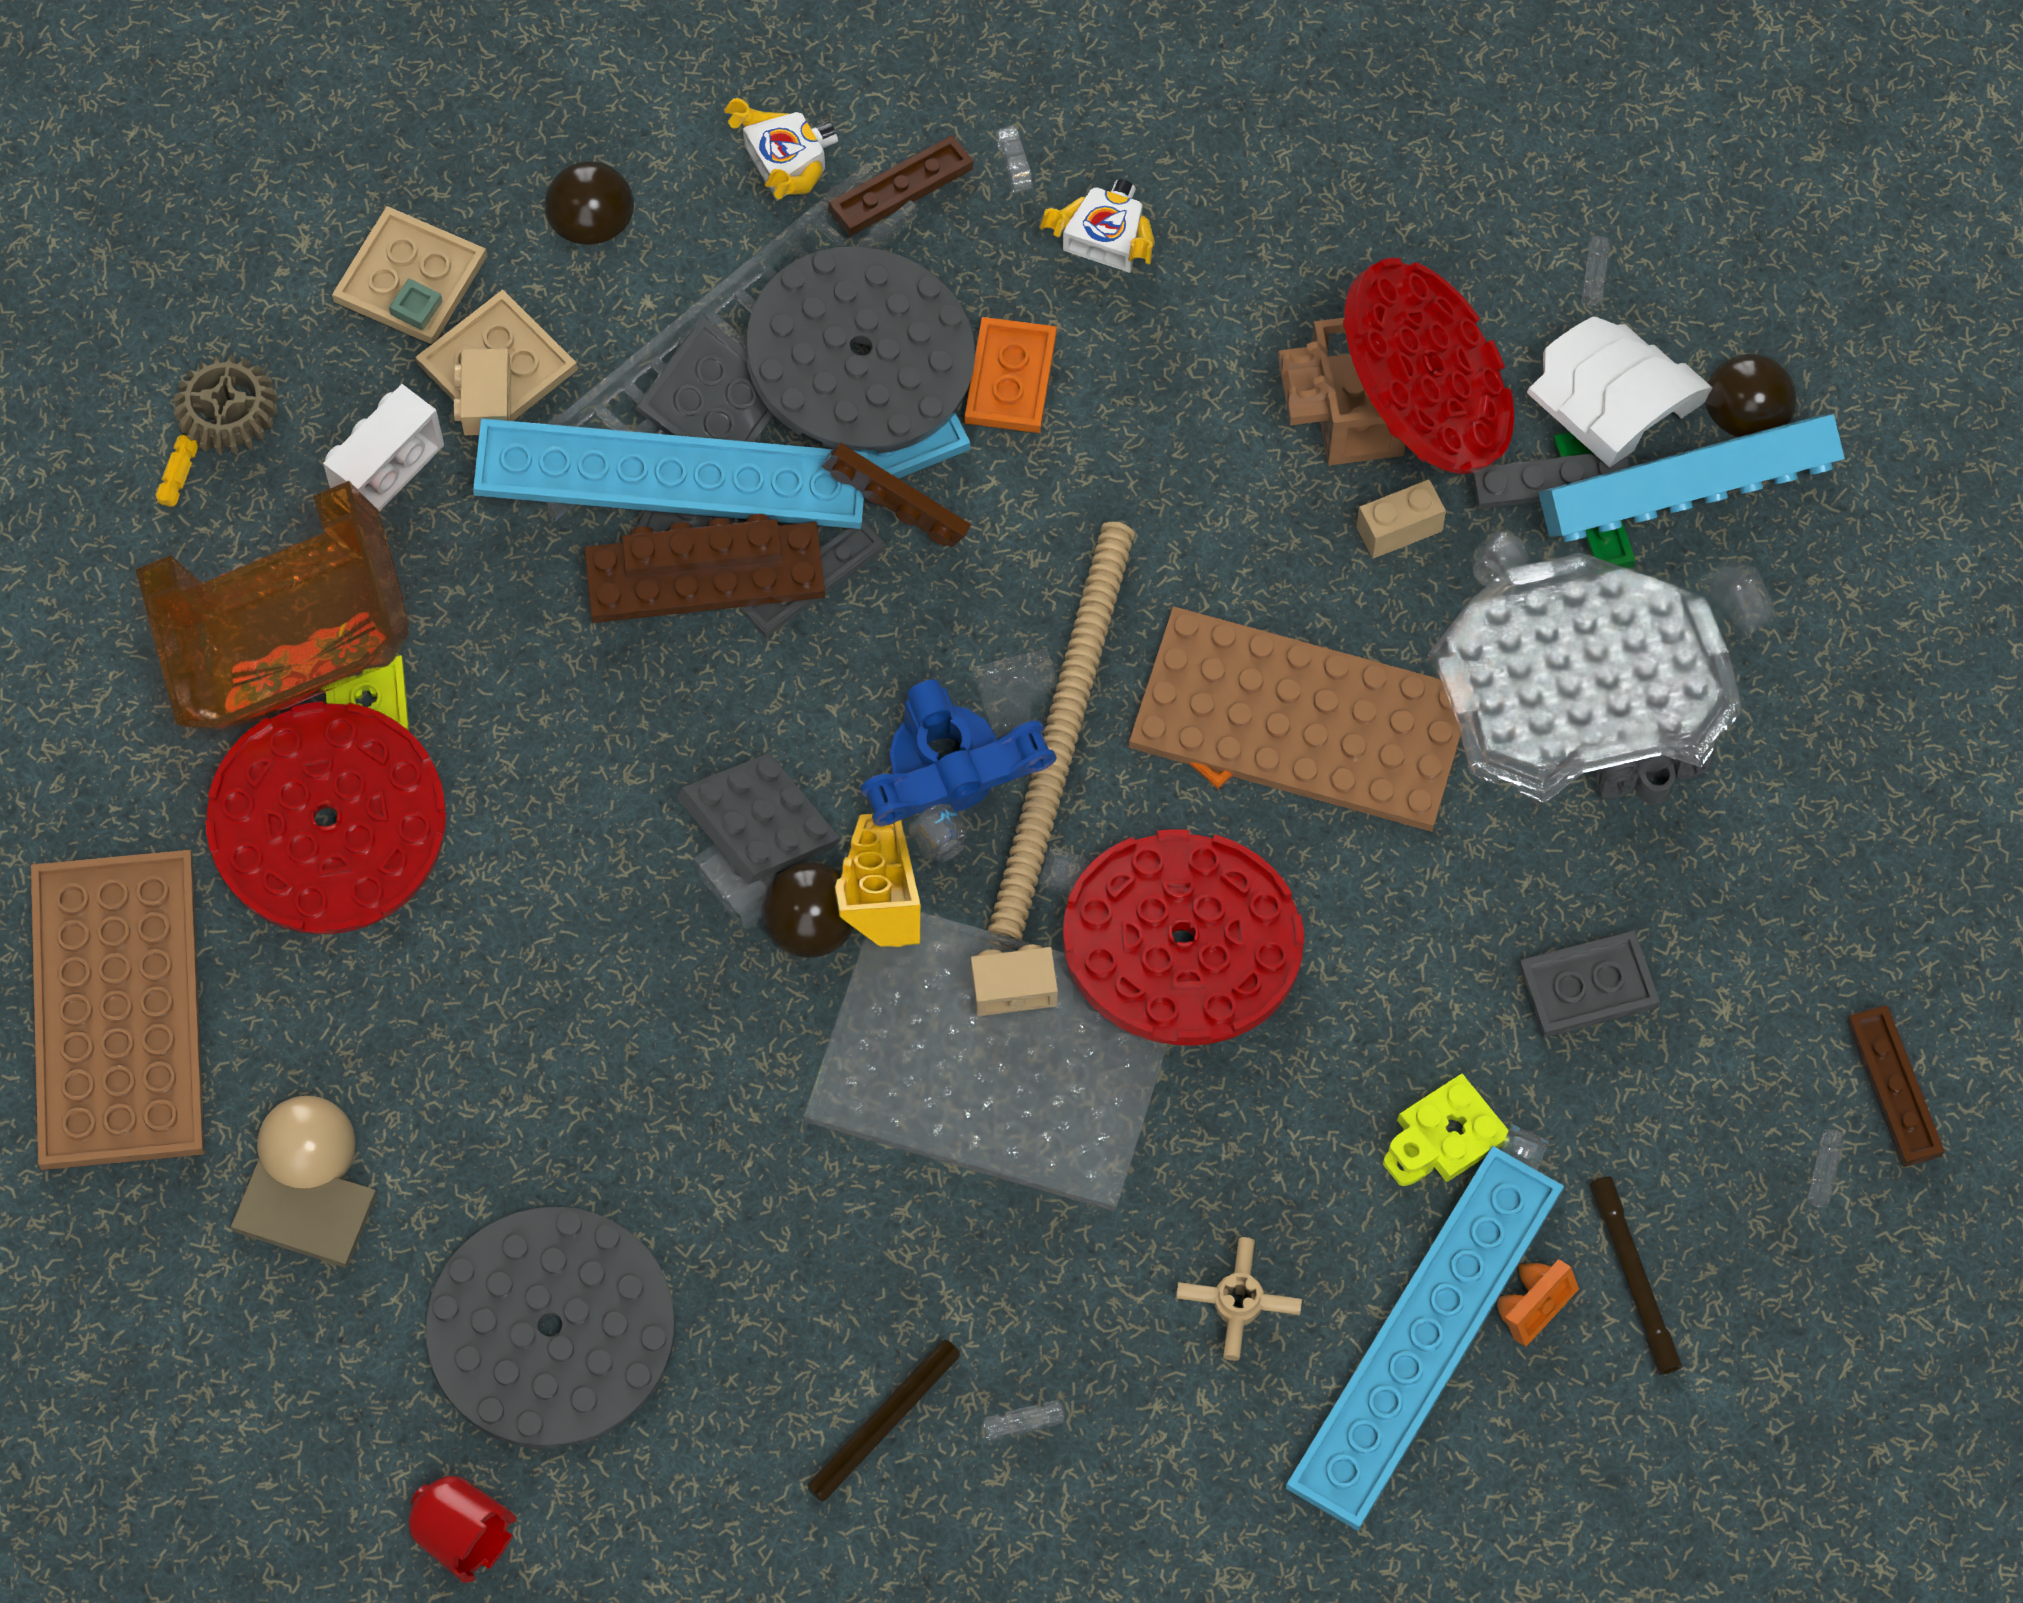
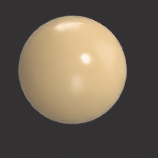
[257,1096,356,1188]

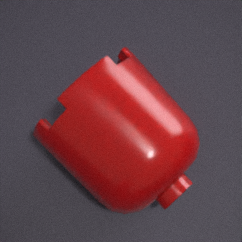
[408,1476,516,1583]

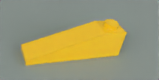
[835,814,921,947]

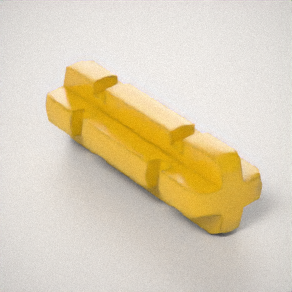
[155,435,198,507]

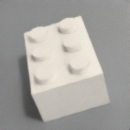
[323,384,444,524]

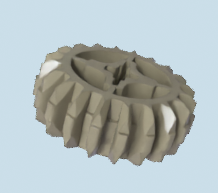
[174,355,278,456]

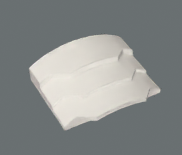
[1527,316,1713,468]

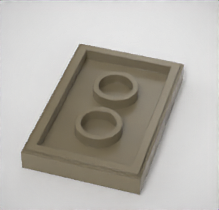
[231,1159,377,1268]

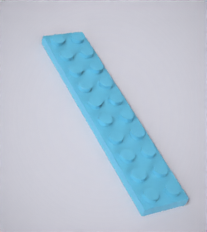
[473,418,867,529]
[1286,1146,1564,1531]

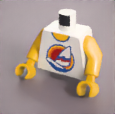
[724,98,838,201]
[1039,179,1155,273]

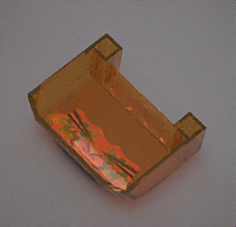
[136,481,409,733]

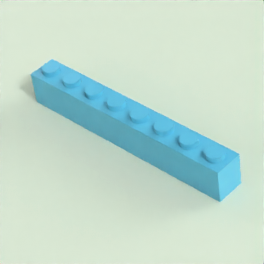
[1538,414,1845,542]

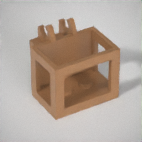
[1278,318,1405,465]

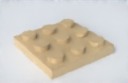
[332,206,487,345]
[416,289,578,421]

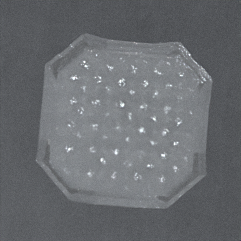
[1428,553,1741,803]

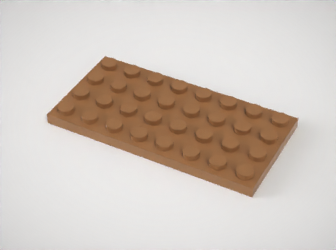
[1129,606,1474,832]
[31,850,205,1170]

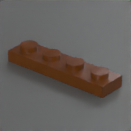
[828,135,974,237]
[821,442,971,547]
[1847,1005,1945,1167]

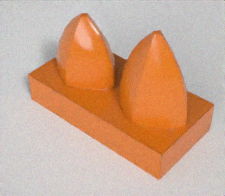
[1497,1259,1579,1347]

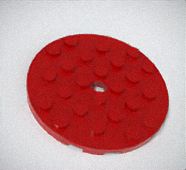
[1343,258,1514,474]
[205,701,446,934]
[1062,829,1304,1046]

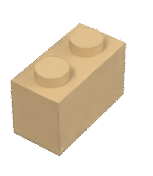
[454,348,511,435]
[1356,479,1446,559]
[971,945,1058,1016]

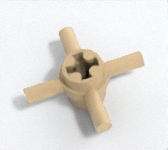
[1176,1237,1302,1361]

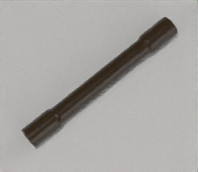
[1589,1177,1683,1375]

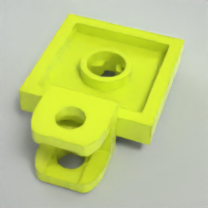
[326,624,410,732]
[1383,1074,1512,1186]

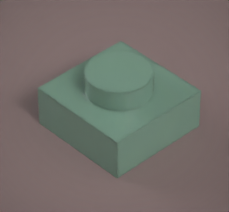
[389,278,443,331]

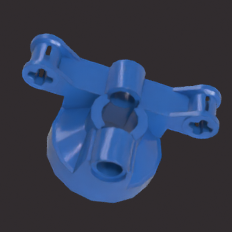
[860,680,1057,826]

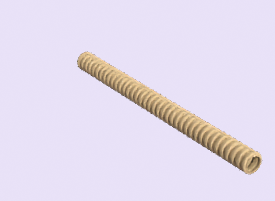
[987,522,1135,944]

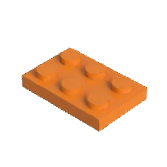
[965,317,1057,433]

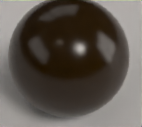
[545,161,634,245]
[1705,354,1796,437]
[762,862,854,958]

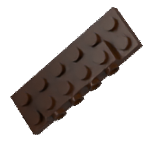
[585,514,825,623]

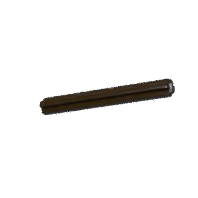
[808,1339,960,1502]

